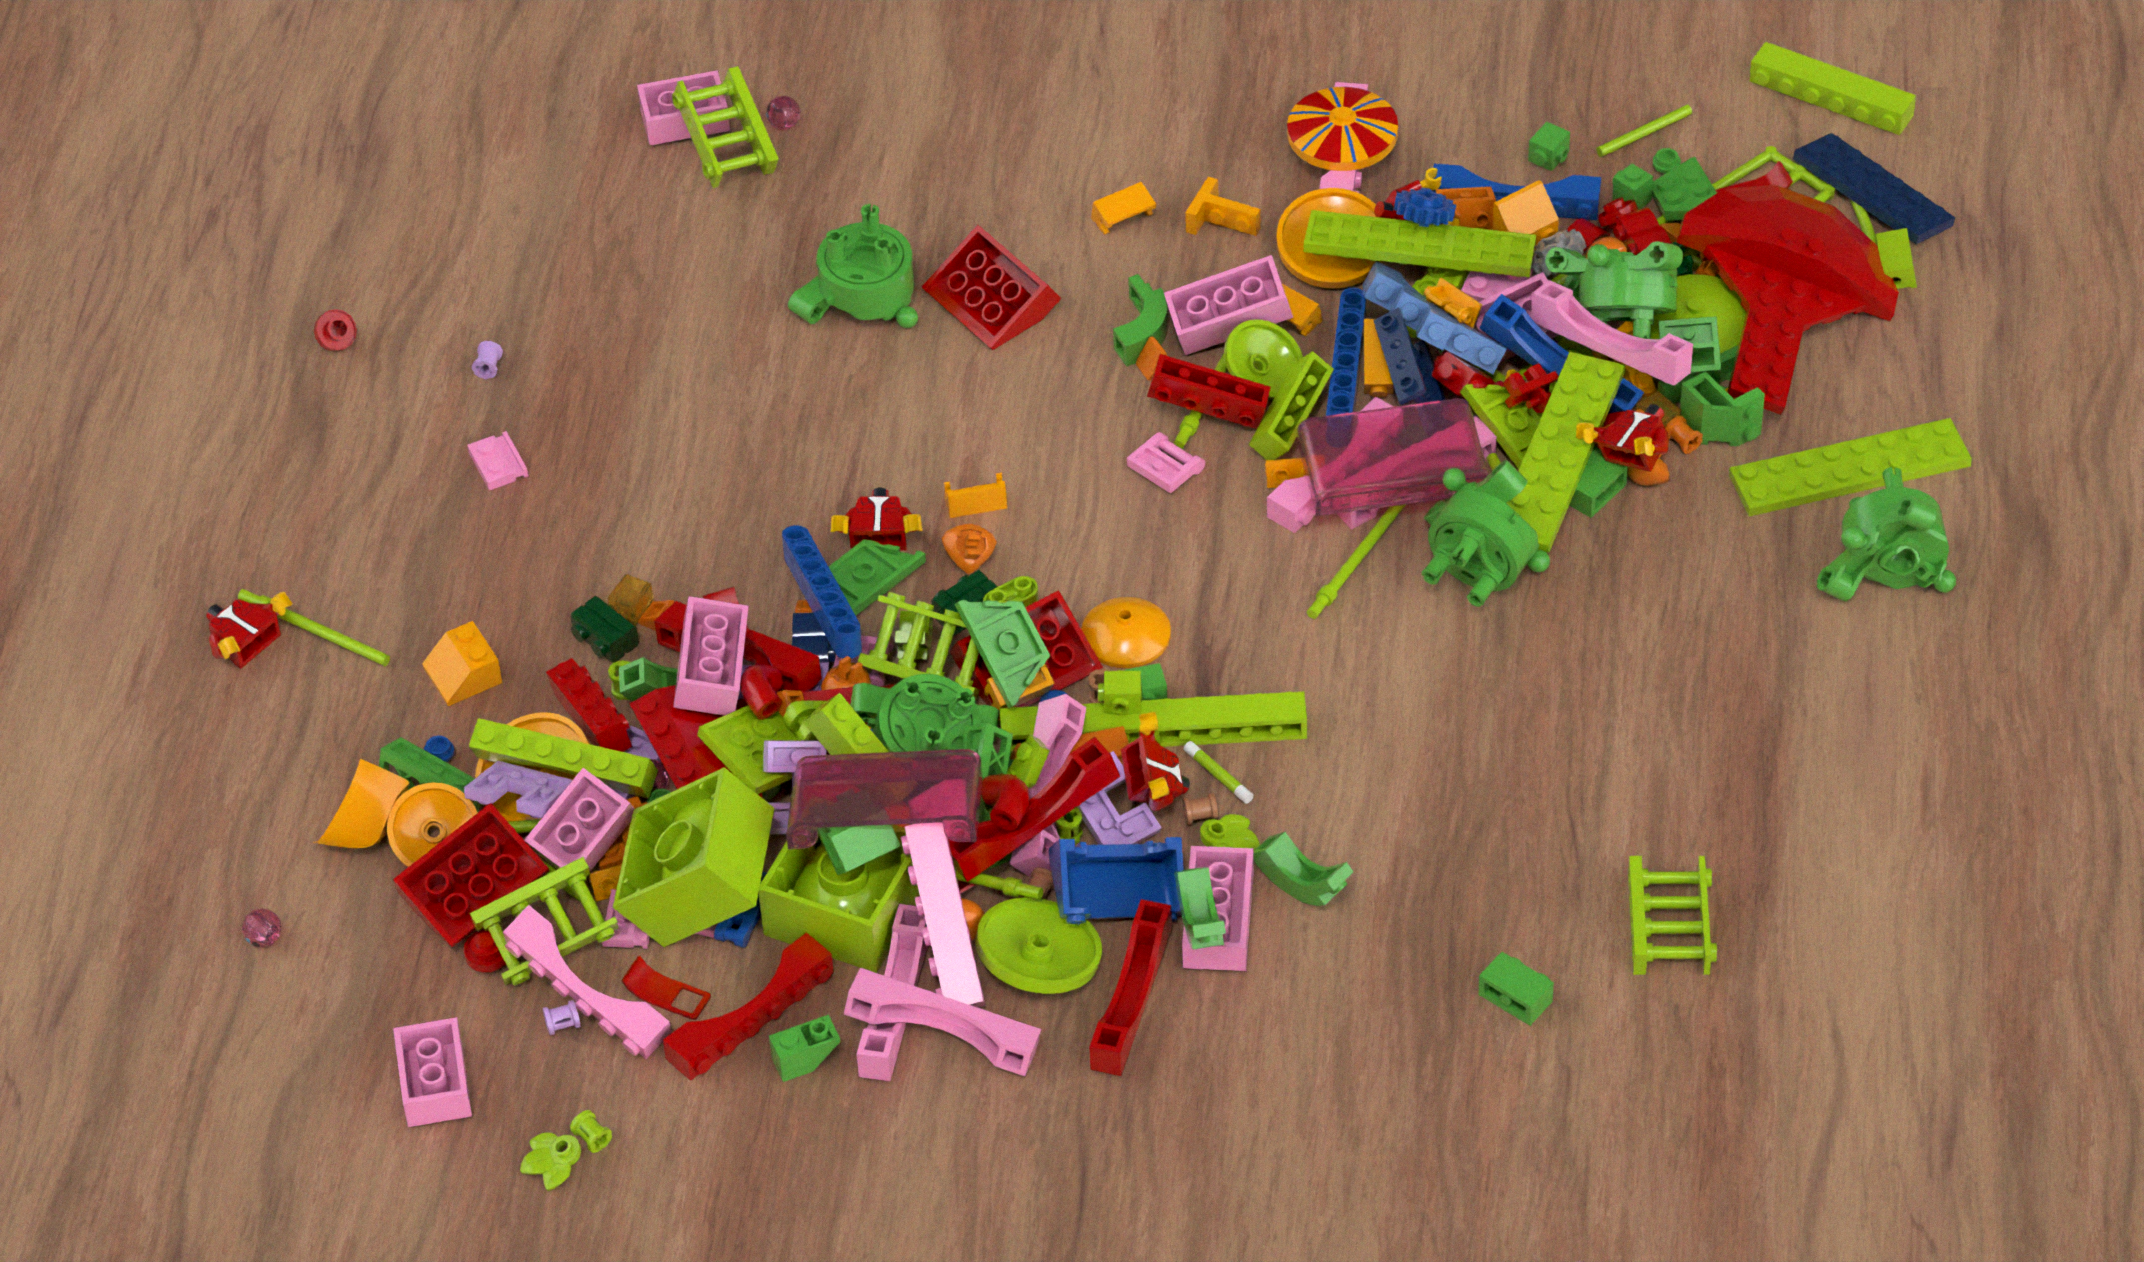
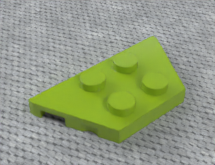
[1460,384,1543,469]

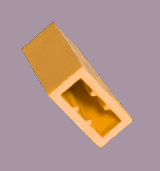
[1363,319,1393,397]

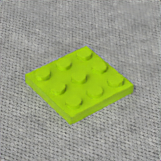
[697,706,827,794]

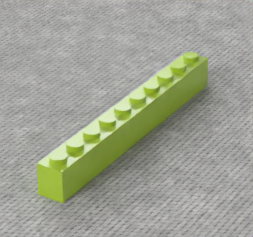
[1000,691,1307,756]

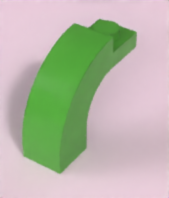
[1113,274,1168,367]
[1254,832,1354,906]
[1174,867,1226,949]

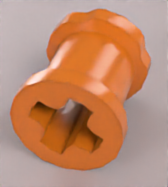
[1665,416,1703,454]

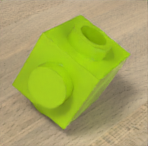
[1098,670,1142,715]

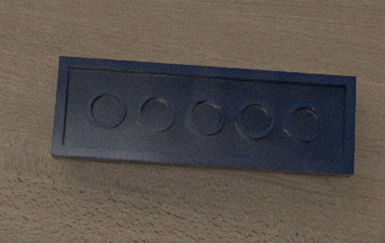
[1793,133,1955,244]

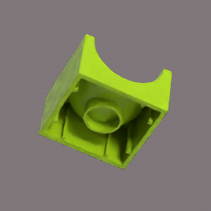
[613,767,775,947]
[758,798,920,973]

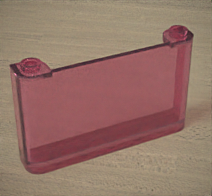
[1297,398,1489,516]
[786,749,983,849]

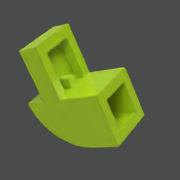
[895,610,933,660]

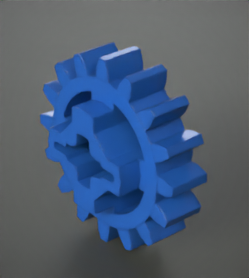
[1393,188,1456,227]

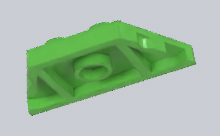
[1652,157,1717,221]
[828,539,926,616]
[954,600,1050,709]

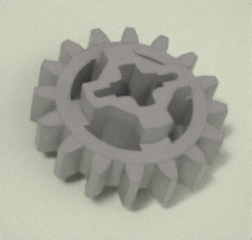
[1531,229,1587,277]

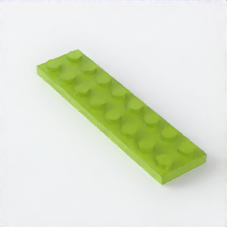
[1303,210,1536,277]
[1506,352,1625,553]
[1729,418,1972,517]

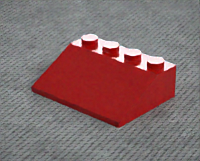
[922,225,1062,350]
[950,590,1103,720]
[629,685,737,790]
[393,803,550,948]

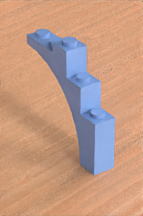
[1362,261,1507,374]

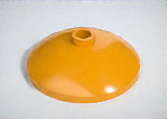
[1081,597,1171,668]
[387,782,478,867]

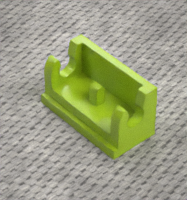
[1876,228,1917,289]

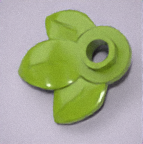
[1200,814,1260,850]
[520,1132,581,1191]

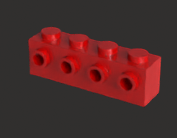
[1147,354,1271,429]
[546,658,632,752]

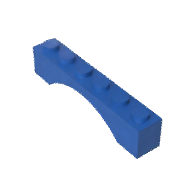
[1431,163,1601,221]
[1479,294,1644,415]

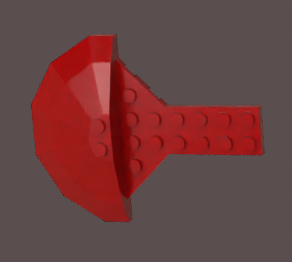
[1676,185,1899,415]

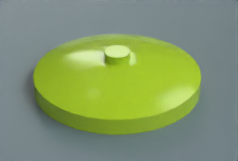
[1651,274,1747,353]
[975,897,1102,994]

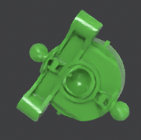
[788,204,918,328]
[1545,241,1683,339]
[1421,460,1550,607]
[1817,467,1957,601]
[850,674,999,808]

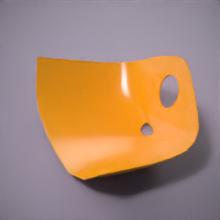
[313,759,410,848]

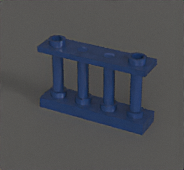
[1373,307,1454,439]

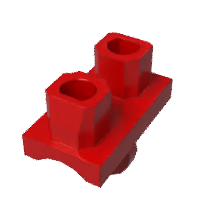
[1503,363,1559,413]

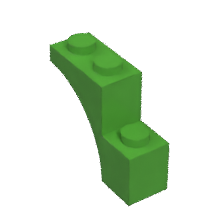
[619,657,678,702]

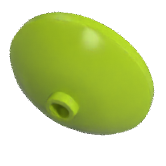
[1224,319,1303,400]

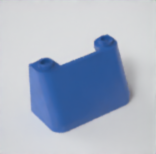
[1049,837,1184,924]

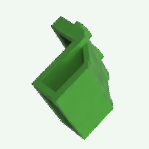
[1659,316,1721,376]
[1680,371,1765,446]
[802,791,901,875]

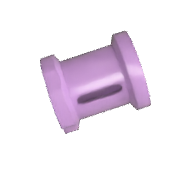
[472,341,503,379]
[542,1000,581,1035]

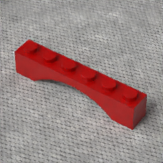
[654,601,822,692]
[948,737,1121,882]
[1089,899,1172,1076]
[663,932,834,1081]

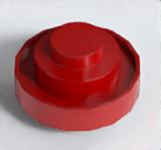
[1597,197,1639,229]
[314,309,357,352]
[464,930,506,972]

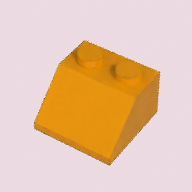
[1493,180,1559,250]
[422,621,502,706]

